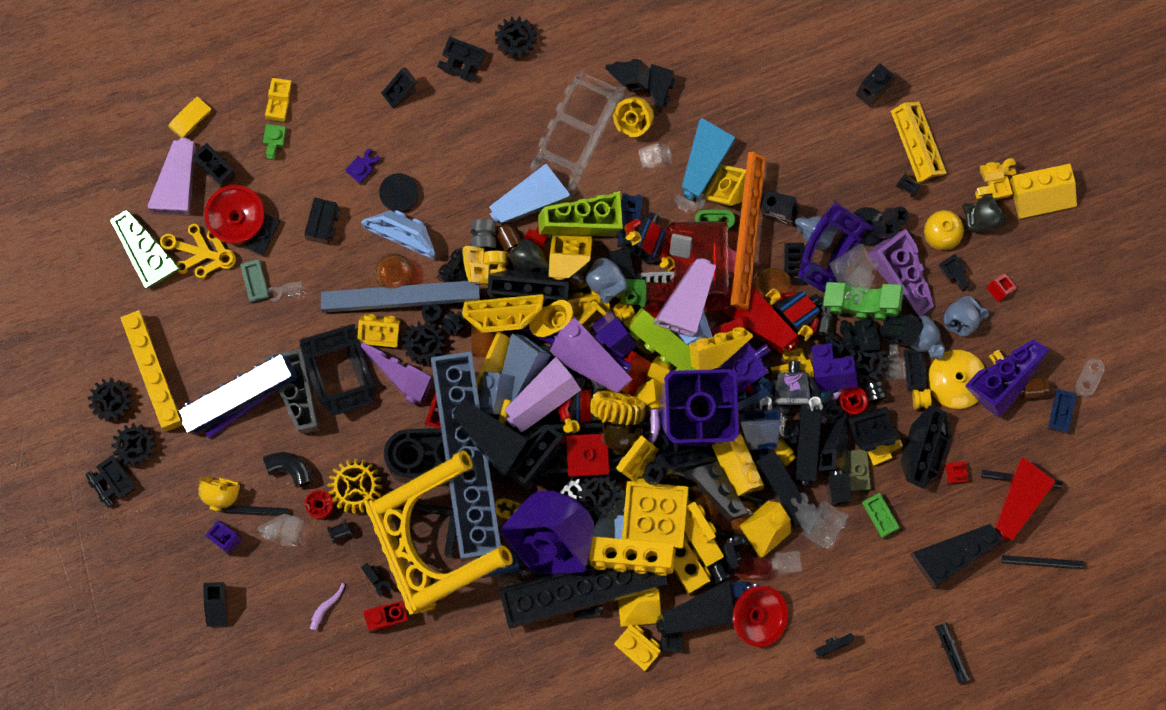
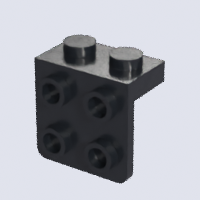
[848,407,900,451]

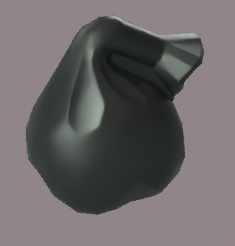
[961,195,1008,232]
[510,239,549,273]

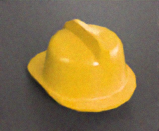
[529,300,574,337]

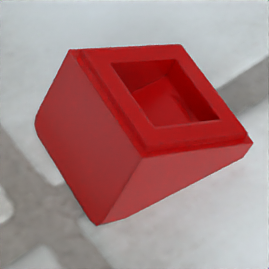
[986,273,1017,302]

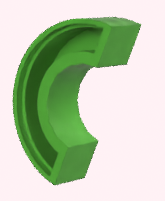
[823,282,904,321]

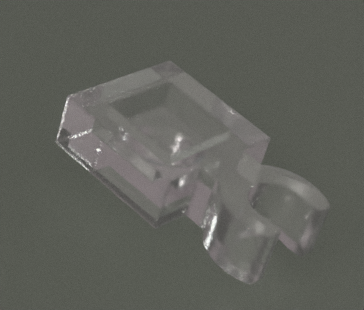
[845,266,875,305]
[791,493,823,532]

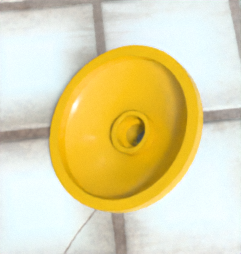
[927,350,985,409]

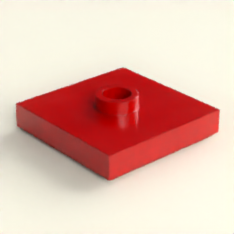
[566,434,609,477]

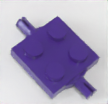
[717,342,771,394]

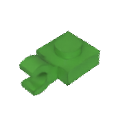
[263,124,286,160]

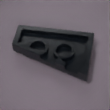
[684,461,748,521]

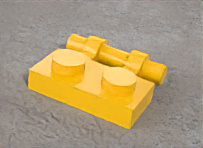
[616,436,660,482]

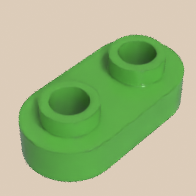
[695,210,735,231]

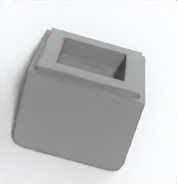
[670,234,693,258]

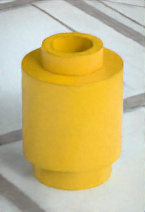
[770,438,796,467]

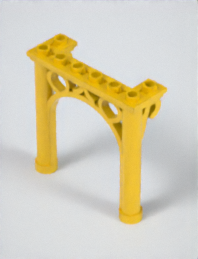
[364,450,512,615]

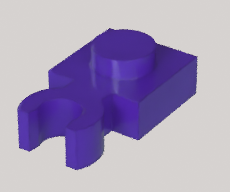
[345,148,380,185]

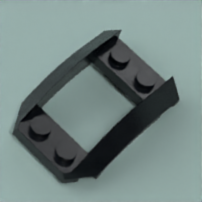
[299,324,376,416]

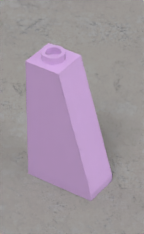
[148,138,196,215]
[653,259,716,337]
[505,357,581,433]

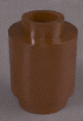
[496,224,521,254]
[1019,377,1049,399]

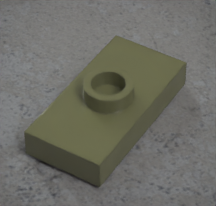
[848,450,871,492]

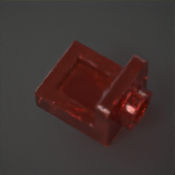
[739,557,772,580]

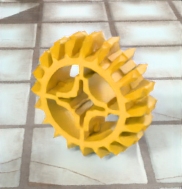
[590,391,645,425]
[328,459,383,514]

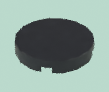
[379,173,419,212]

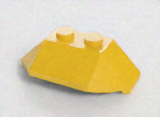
[462,294,544,333]

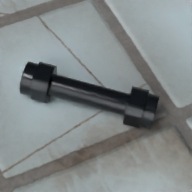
[713,525,753,548]

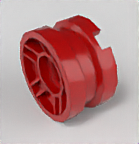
[839,387,868,417]
[305,490,334,520]

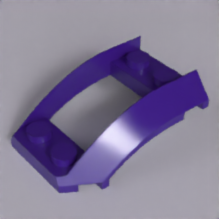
[798,200,873,293]

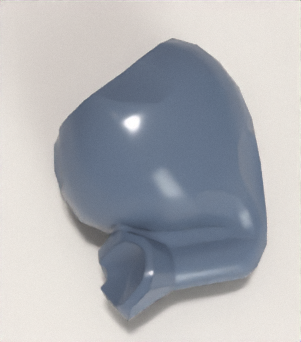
[795,216,838,250]
[586,258,627,304]
[944,296,989,336]
[910,315,945,359]

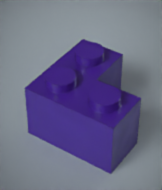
[591,311,637,359]
[812,343,858,392]

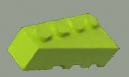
[538,191,623,237]
[627,308,696,371]

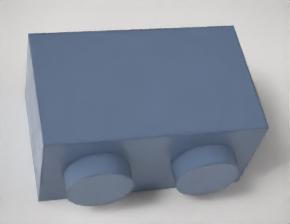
[479,371,515,416]

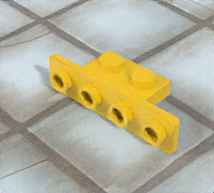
[684,497,723,567]

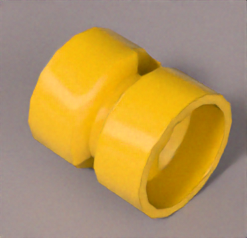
[484,251,508,274]

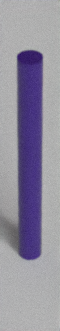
[205,391,275,439]

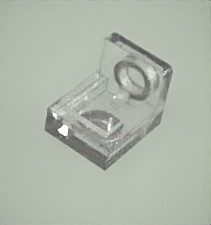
[638,143,672,169]
[674,193,707,212]
[771,551,802,575]

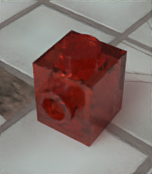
[644,282,666,312]

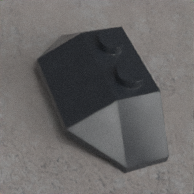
[487,270,569,308]
[900,405,951,489]

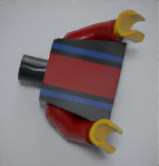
[620,212,676,271]
[765,289,822,341]
[557,375,606,433]

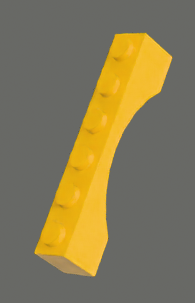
[120,310,183,432]

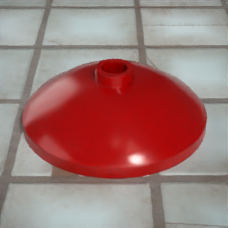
[204,185,264,244]
[733,585,788,647]

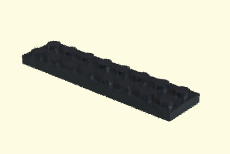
[499,554,668,629]

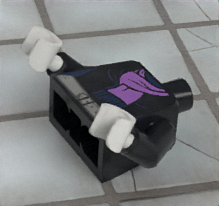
[759,361,823,411]

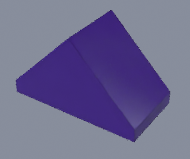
[205,520,242,556]

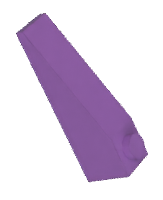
[867,229,934,318]
[550,318,633,393]
[361,342,433,405]

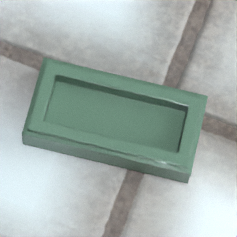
[240,259,269,303]

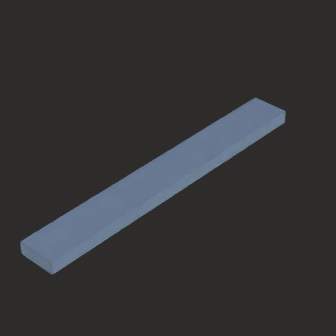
[321,281,480,313]

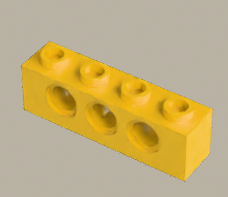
[673,532,711,596]
[589,537,676,576]

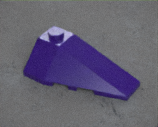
[965,339,1049,418]

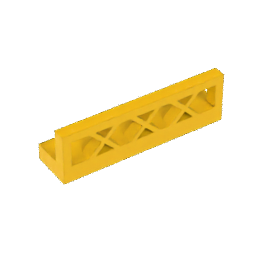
[891,102,947,183]

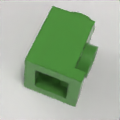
[616,279,646,307]

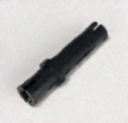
[935,622,970,684]

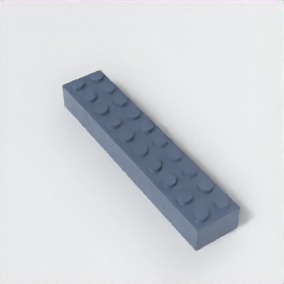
[431,351,501,562]

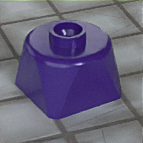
[660,369,739,446]
[500,491,594,575]

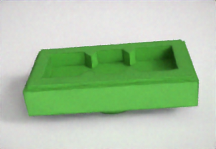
[862,493,900,538]

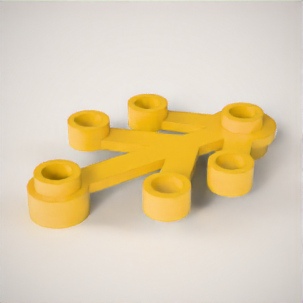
[160,224,236,279]

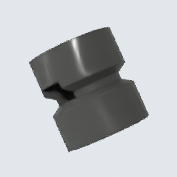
[470,219,496,252]

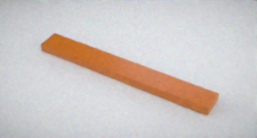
[730,151,766,311]

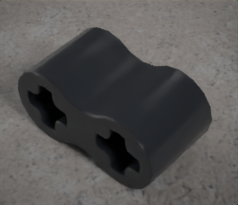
[871,207,909,239]
[609,248,636,279]

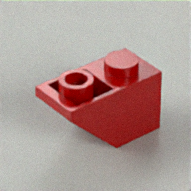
[363,600,408,633]

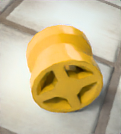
[912,389,931,410]

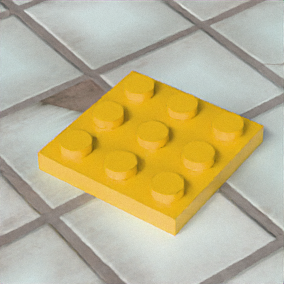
[622,481,688,549]

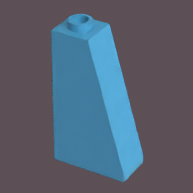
[681,118,735,201]

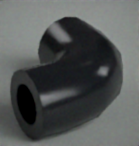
[263,452,314,488]

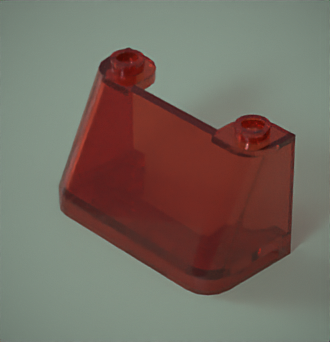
[666,221,729,308]

